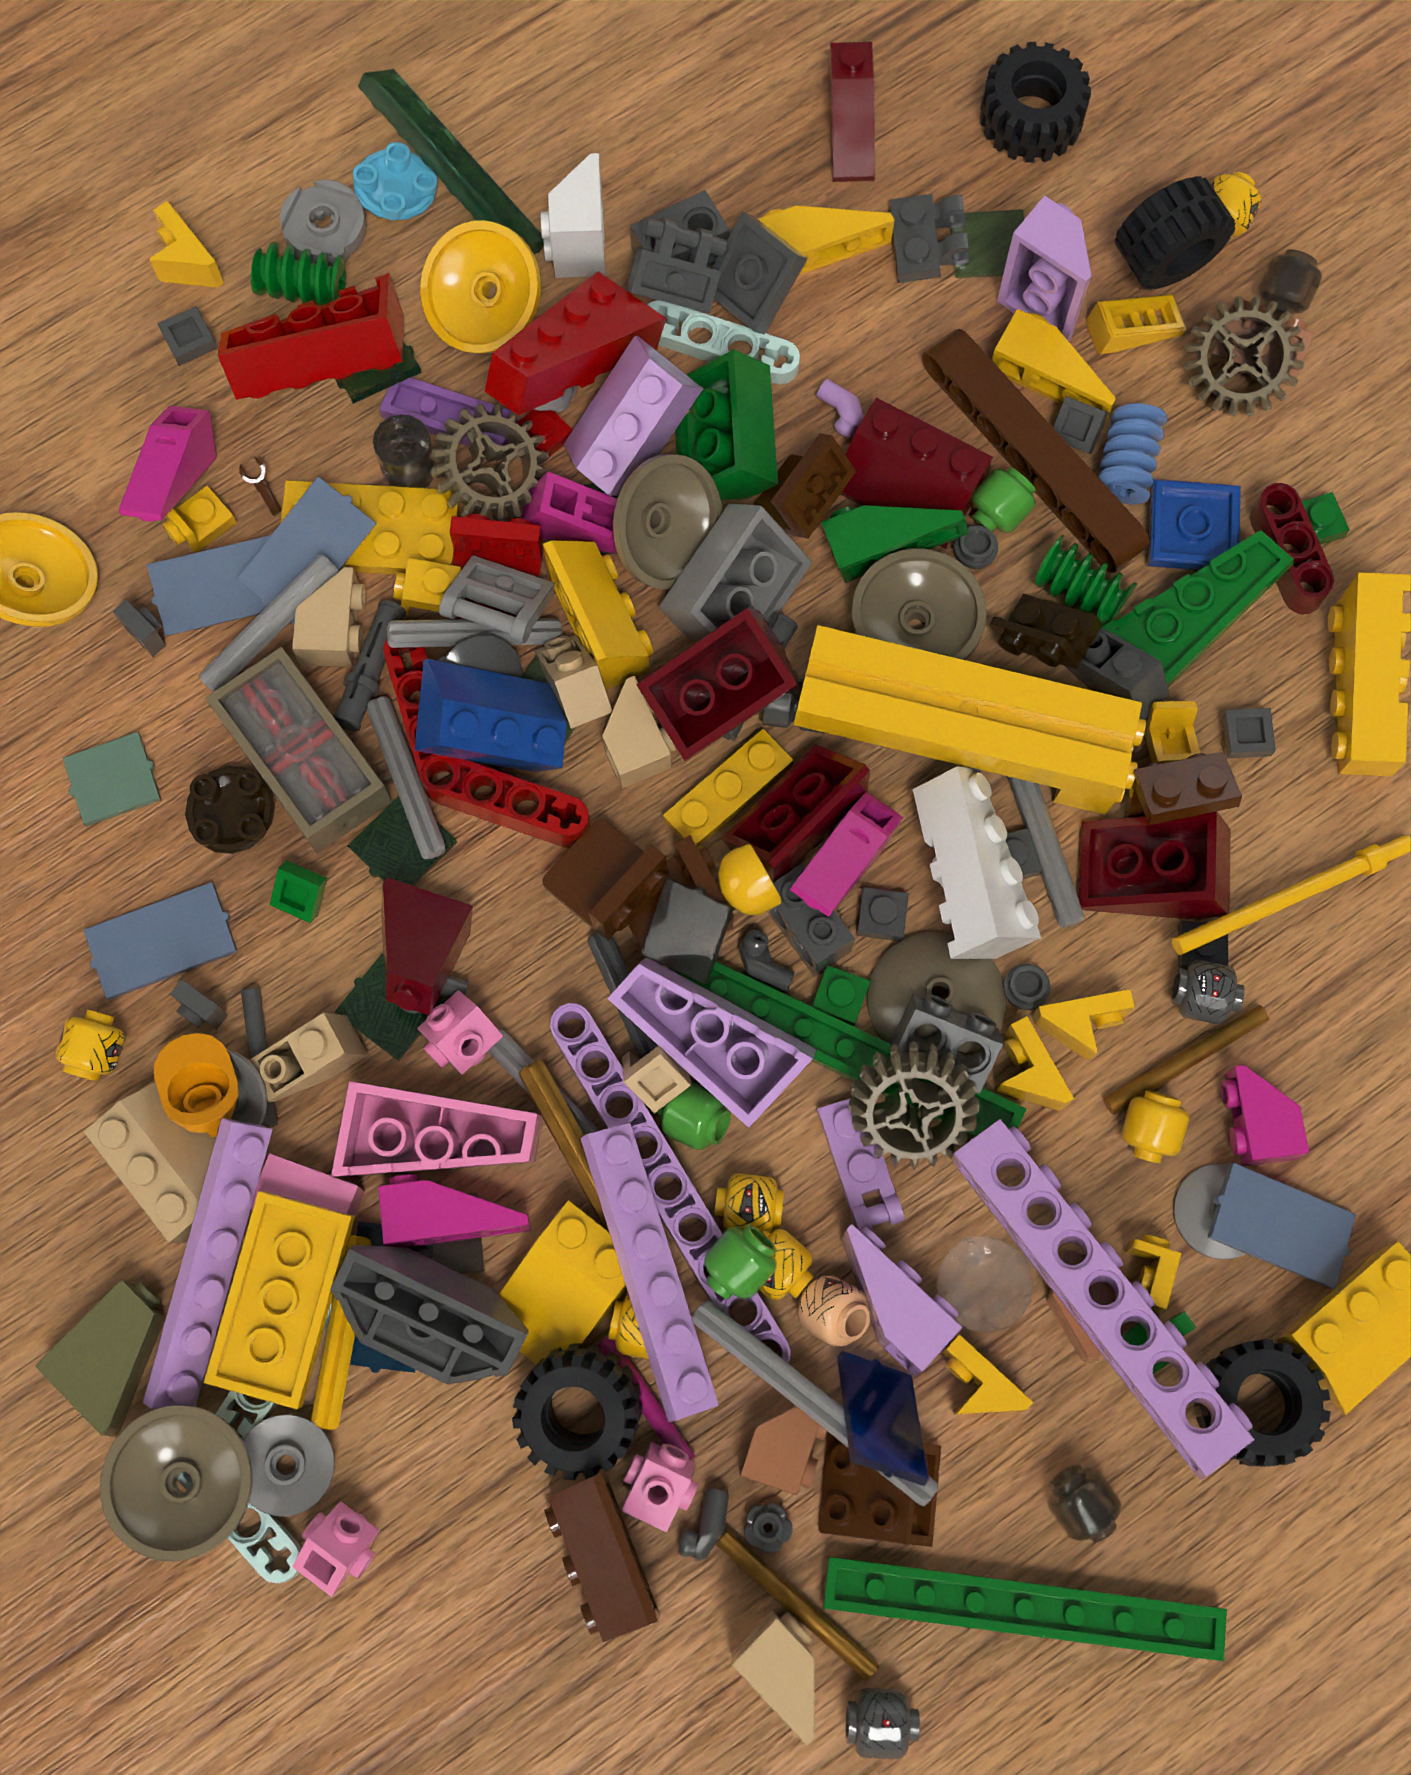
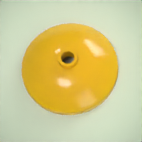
[420,220,541,354]
[0,512,98,627]

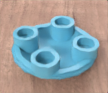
[353,142,437,220]

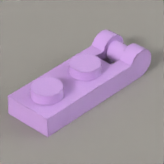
[817,1098,905,1231]

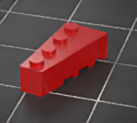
[484,271,666,415]
[217,273,405,400]

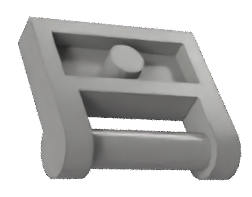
[439,555,555,644]

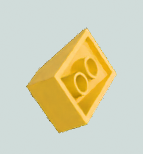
[499,1200,627,1364]

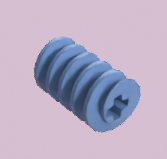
[1098,403,1168,505]

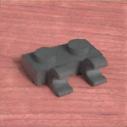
[890,194,969,283]

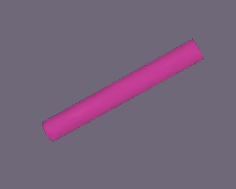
[597,1337,695,1460]

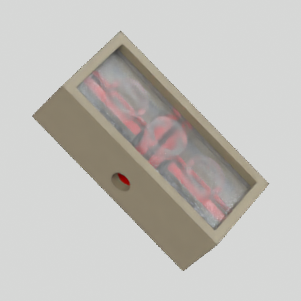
[206,647,392,854]

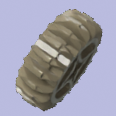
[1184,296,1305,416]
[430,404,549,521]
[849,1040,980,1170]

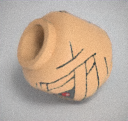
[798,1275,870,1347]

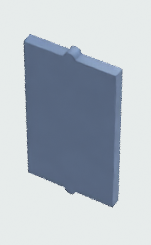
[236,476,377,624]
[146,535,271,636]
[84,882,237,1000]
[1207,1163,1356,1289]

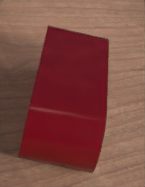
[1250,483,1334,615]

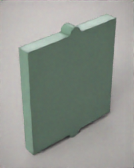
[63,732,161,827]

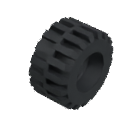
[980,42,1091,163]
[1115,176,1236,290]
[1194,1339,1331,1467]
[512,1343,643,1480]

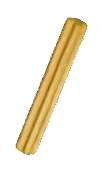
[311,1235,371,1430]

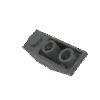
[1063,605,1170,720]

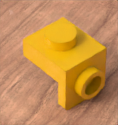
[393,558,461,615]
[1144,701,1200,764]

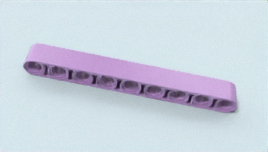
[550,1003,790,1375]

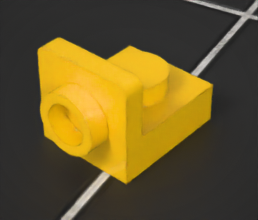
[162,486,237,553]
[1125,1234,1182,1313]

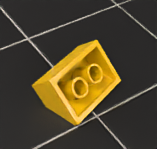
[543,540,654,690]
[1278,1241,1411,1415]

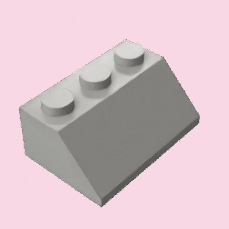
[658,503,813,642]

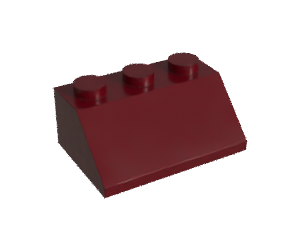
[841,397,993,549]
[636,607,799,761]
[721,744,870,882]

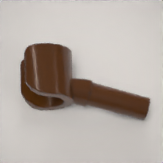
[239,456,282,516]

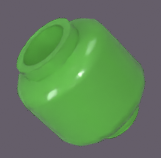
[971,467,1036,533]
[658,1081,731,1150]
[704,1225,777,1299]

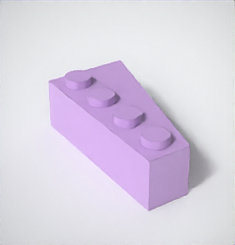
[607,957,817,1128]

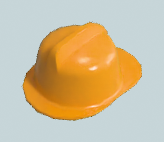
[154,1033,239,1138]

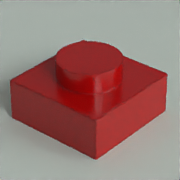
[516,410,573,464]

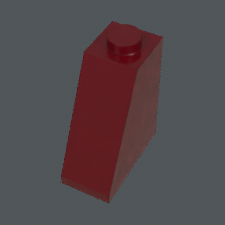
[381,877,473,1016]

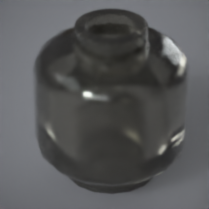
[1257,249,1322,317]
[1047,1464,1122,1542]

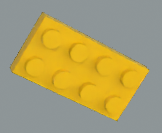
[281,480,461,575]
[204,1191,355,1409]

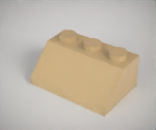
[84,1082,219,1243]
[730,1610,815,1745]

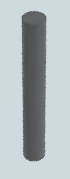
[241,988,277,1128]

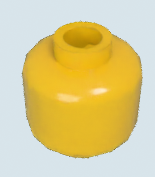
[1121,1090,1190,1163]

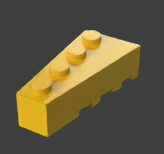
[1328,572,1411,777]

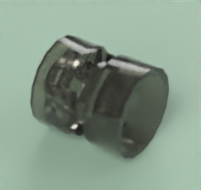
[373,414,437,488]

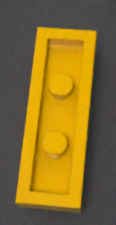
[663,729,794,848]

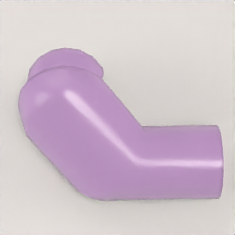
[817,379,864,438]

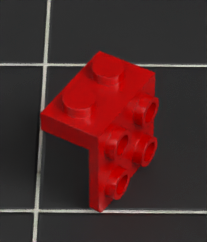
[449,514,544,619]

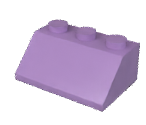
[997,195,1092,342]
[564,336,703,496]

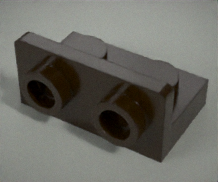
[989,594,1103,669]

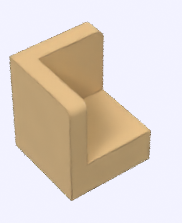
[622,1045,691,1113]

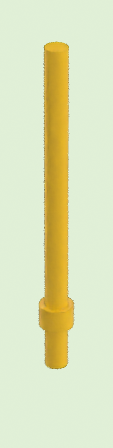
[1172,834,1411,955]

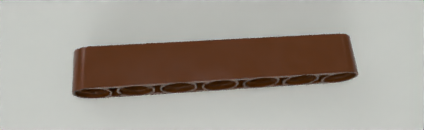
[922,329,1150,573]

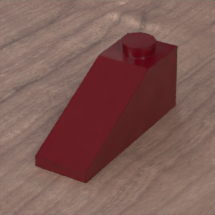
[828,42,875,182]

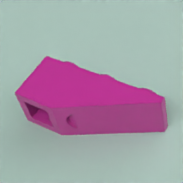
[119,406,216,522]
[790,792,904,917]

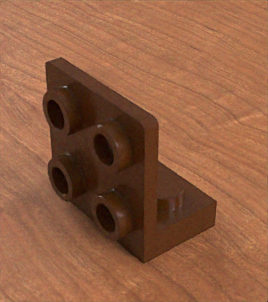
[753,433,856,539]
[819,1433,941,1547]

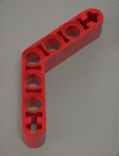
[383,639,591,848]

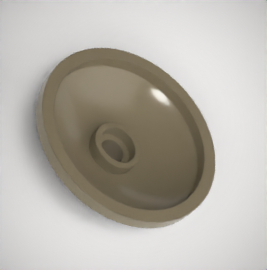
[613,454,722,590]
[851,548,987,660]
[867,932,1007,1055]
[100,1405,253,1561]

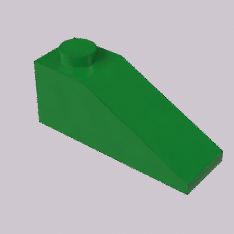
[821,505,969,583]

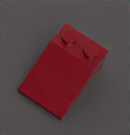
[1079,811,1231,919]

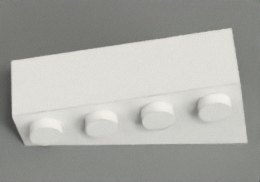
[913,766,1041,959]

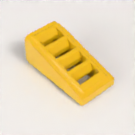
[1086,294,1186,354]

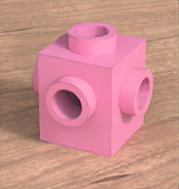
[417,990,503,1075]
[622,1442,698,1532]
[292,1501,380,1597]

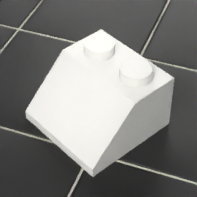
[541,153,606,278]

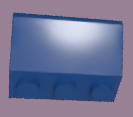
[414,659,567,773]

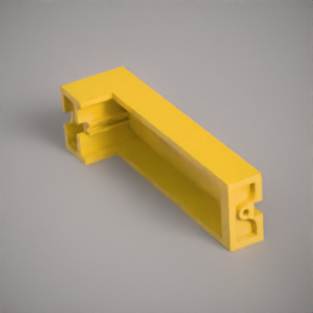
[794,625,1146,815]

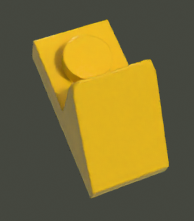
[150,201,224,288]
[1032,989,1135,1060]
[996,1016,1074,1111]
[942,1335,1034,1415]

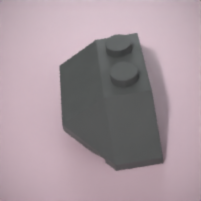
[330,1245,529,1385]

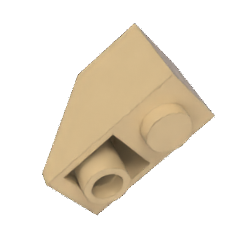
[292,567,366,667]
[534,635,612,729]
[602,676,676,789]
[249,1012,368,1102]

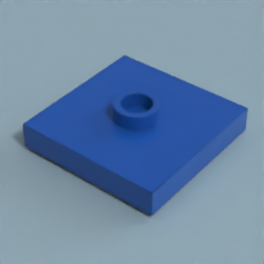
[1148,479,1241,570]

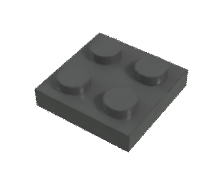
[712,212,808,335]

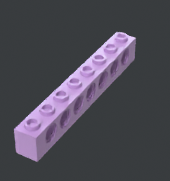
[953,1119,1254,1481]

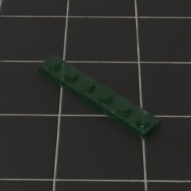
[358,69,544,254]

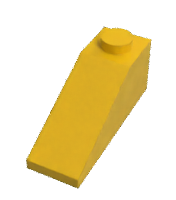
[758,205,894,276]
[992,308,1116,425]

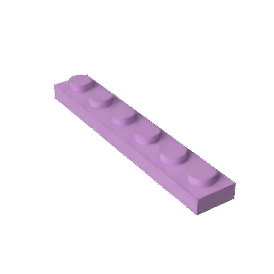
[143,1118,273,1409]
[580,1123,719,1422]

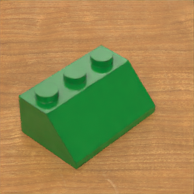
[675,349,778,501]

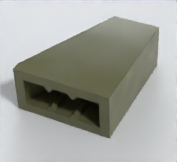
[35,1279,166,1436]

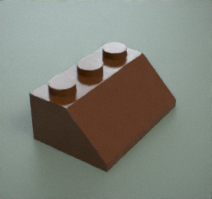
[544,1473,660,1642]

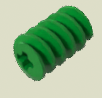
[250,242,346,306]
[1035,535,1137,625]

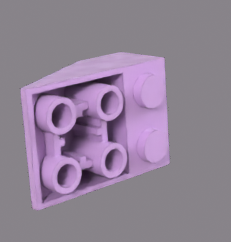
[841,1224,962,1377]

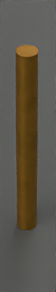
[1103,1005,1269,1115]
[716,1529,879,1682]

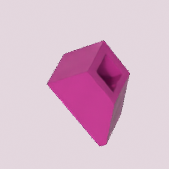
[1221,1065,1309,1166]

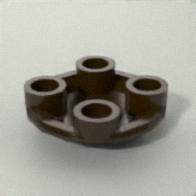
[185,766,275,854]

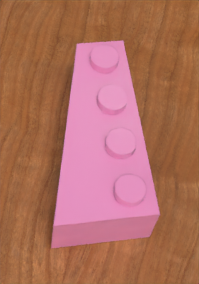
[331,1081,543,1177]

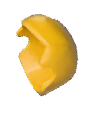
[718,844,781,916]

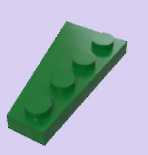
[1102,530,1294,688]

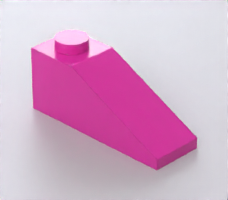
[521,472,618,554]
[378,1175,531,1248]

